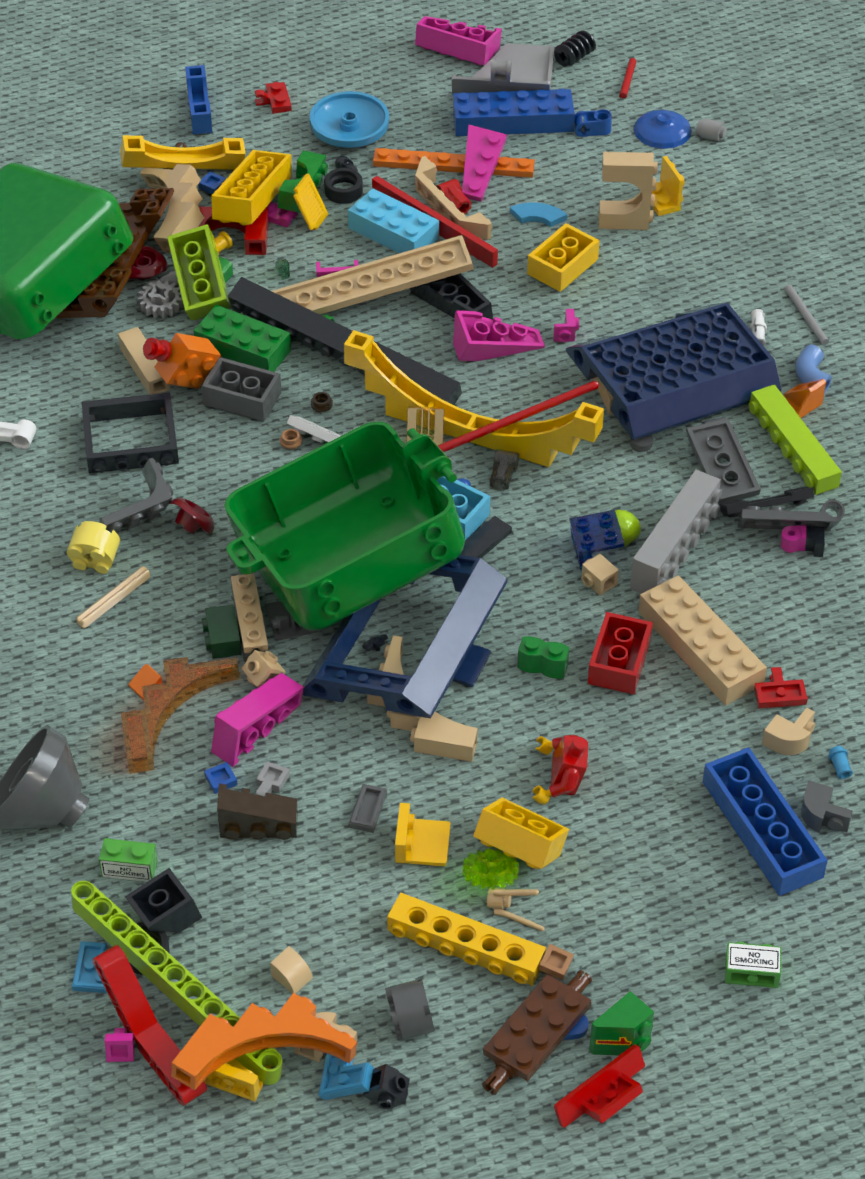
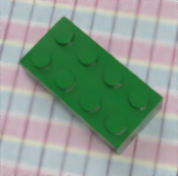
[193,305,291,372]

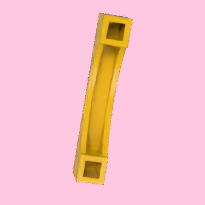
[120,135,246,170]

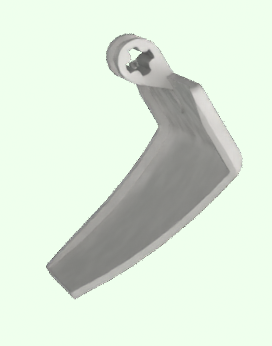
[451,43,554,95]

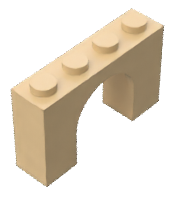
[599,152,658,230]

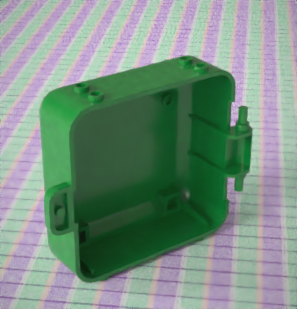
[0,163,133,339]
[224,422,465,631]

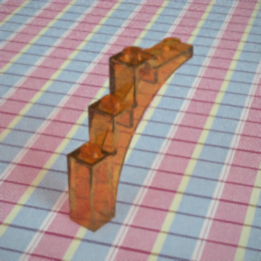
[121,657,240,774]

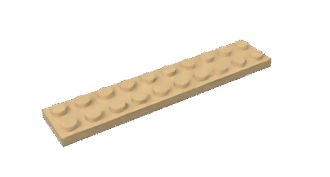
[272,235,474,314]

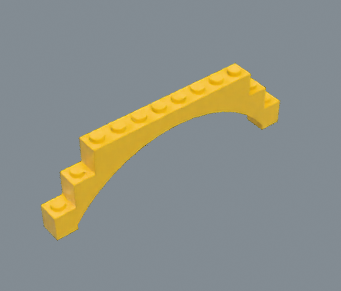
[344,330,604,467]

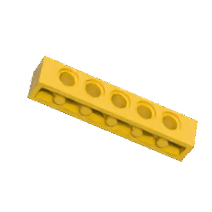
[387,892,546,986]

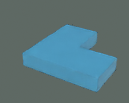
[72,941,107,993]
[318,1054,374,1100]

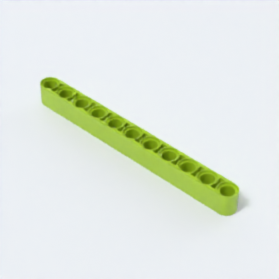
[71,881,282,1085]

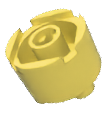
[67,521,120,574]

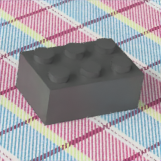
[202,357,282,422]

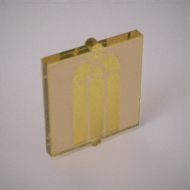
[407,405,445,445]

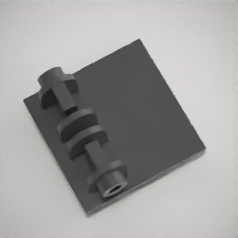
[264,601,322,641]

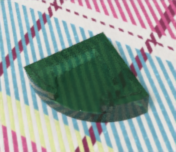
[275,259,290,280]

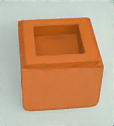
[128,664,163,701]

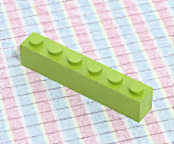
[749,384,842,495]

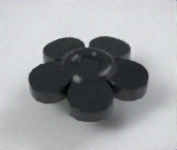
[362,634,388,652]

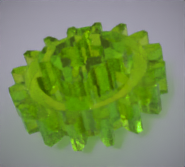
[463,848,519,890]

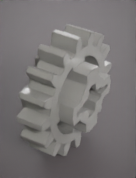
[138,280,184,319]

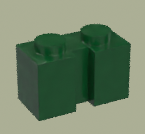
[201,604,241,659]

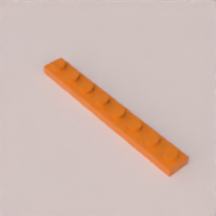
[373,148,535,178]

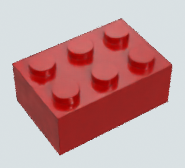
[587,612,653,695]

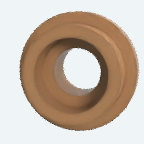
[280,429,302,449]

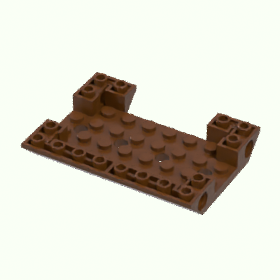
[55,188,175,318]

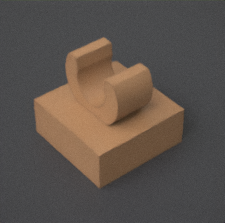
[538,944,574,981]

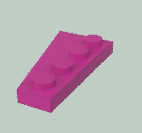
[462,125,507,202]

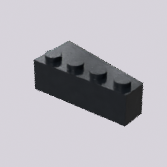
[410,273,493,319]

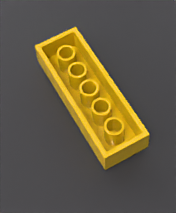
[211,150,292,225]

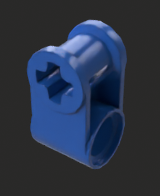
[574,109,612,137]

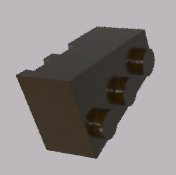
[217,783,298,840]

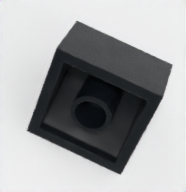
[125,868,202,932]

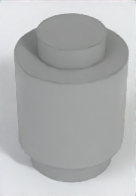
[696,119,727,142]

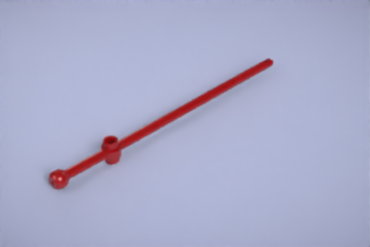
[437,381,599,452]

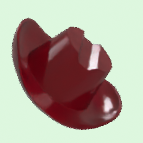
[128,245,168,280]
[169,498,214,534]

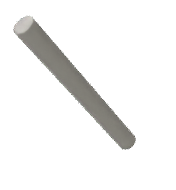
[784,284,829,345]

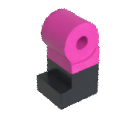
[780,525,825,557]

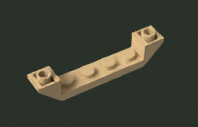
[415,156,492,240]

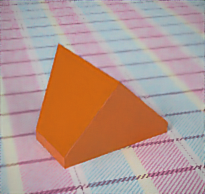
[783,379,826,418]

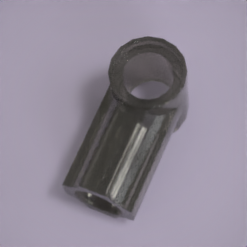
[490,449,520,491]

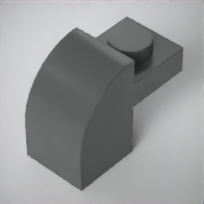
[801,780,853,833]

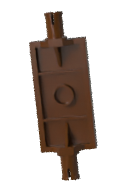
[482,970,592,1096]

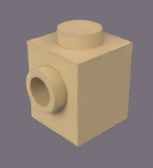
[581,554,619,595]

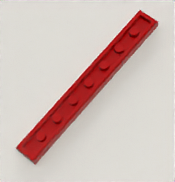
[372,176,498,268]

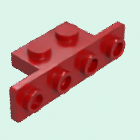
[554,1044,645,1128]

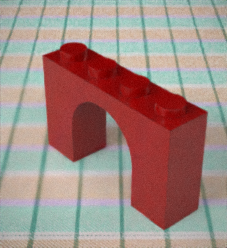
[198,207,269,255]

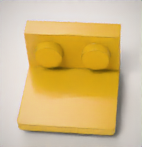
[652,156,685,216]
[395,803,451,866]
[204,1059,273,1102]

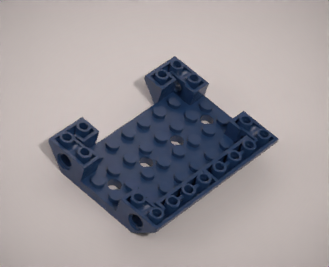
[566,302,782,440]

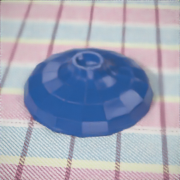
[633,109,692,149]

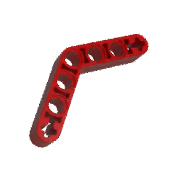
[92,945,207,1106]

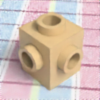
[241,650,286,688]

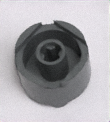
[385,979,435,1041]

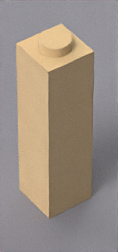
[118,327,171,394]

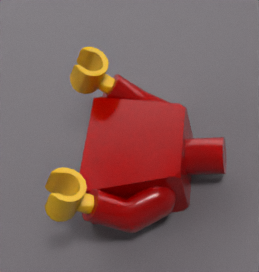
[532,735,588,805]

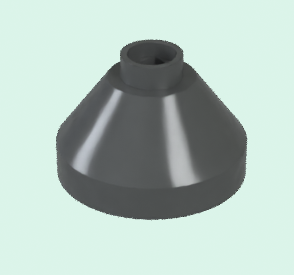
[0,725,89,830]

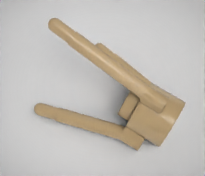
[487,887,545,931]

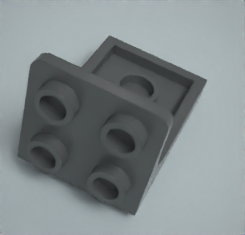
[99,458,173,534]

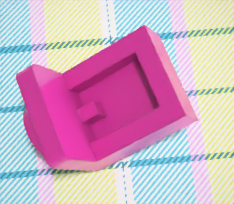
[553,309,579,342]

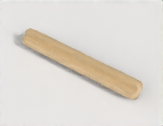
[76,566,151,629]

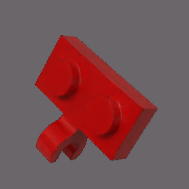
[255,82,292,114]
[754,667,808,709]

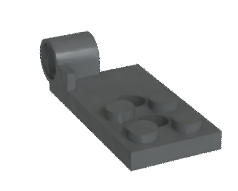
[686,417,761,504]
[738,500,845,531]

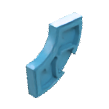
[510,203,567,227]

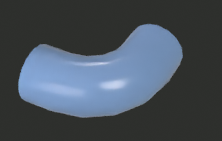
[795,344,832,394]

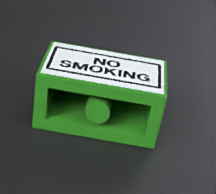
[99,838,158,882]
[725,942,781,988]

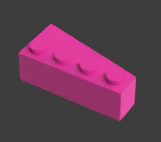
[415,16,502,65]
[211,672,304,767]

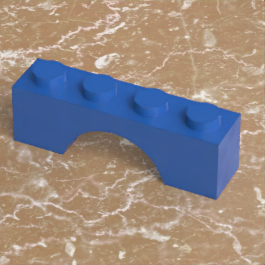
[185,65,213,134]

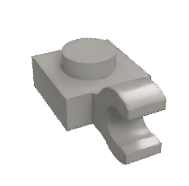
[256,762,290,796]

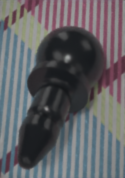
[335,156,358,172]

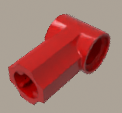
[436,179,472,214]

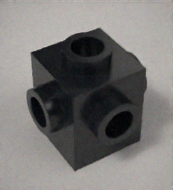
[363,1064,410,1110]

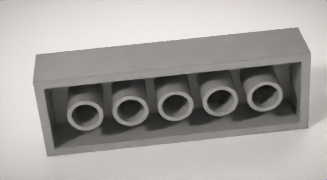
[630,470,722,594]

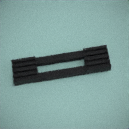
[719,487,814,517]

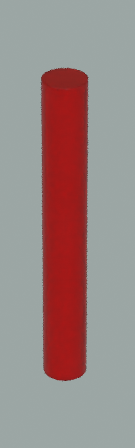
[619,58,637,99]

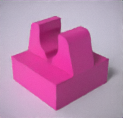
[105,1028,135,1062]

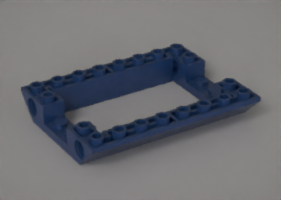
[302,555,508,719]

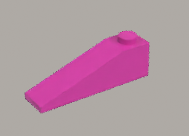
[453,311,545,361]

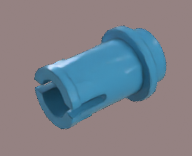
[828,746,853,779]

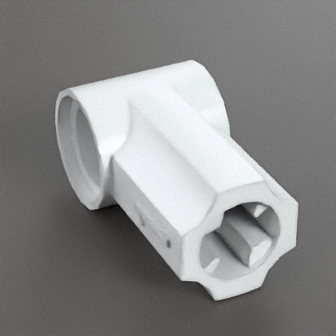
[0,420,37,449]

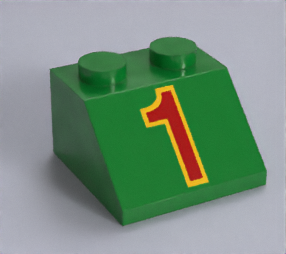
[589,991,654,1056]

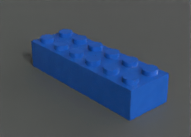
[453,89,575,136]
[702,747,828,896]

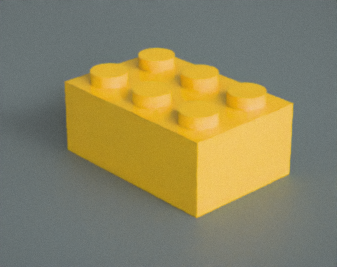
[527,223,600,292]
[473,797,569,869]

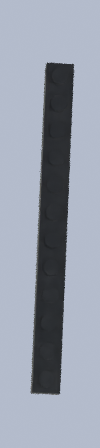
[227,277,462,405]

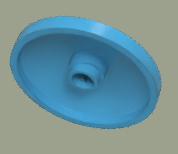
[310,91,389,148]

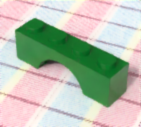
[278,150,328,213]

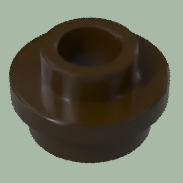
[311,392,333,412]

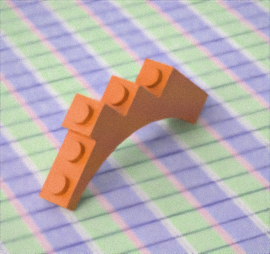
[171,993,357,1090]

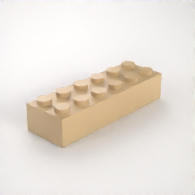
[638,575,767,706]

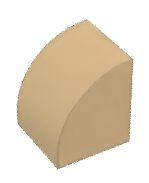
[270,946,313,994]

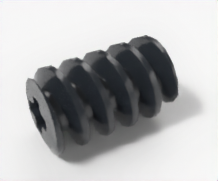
[554,30,596,67]

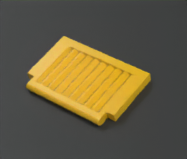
[293,174,328,231]

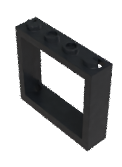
[81,392,179,474]

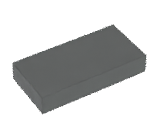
[349,784,387,833]

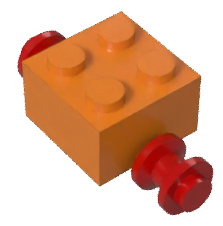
[143,333,221,389]

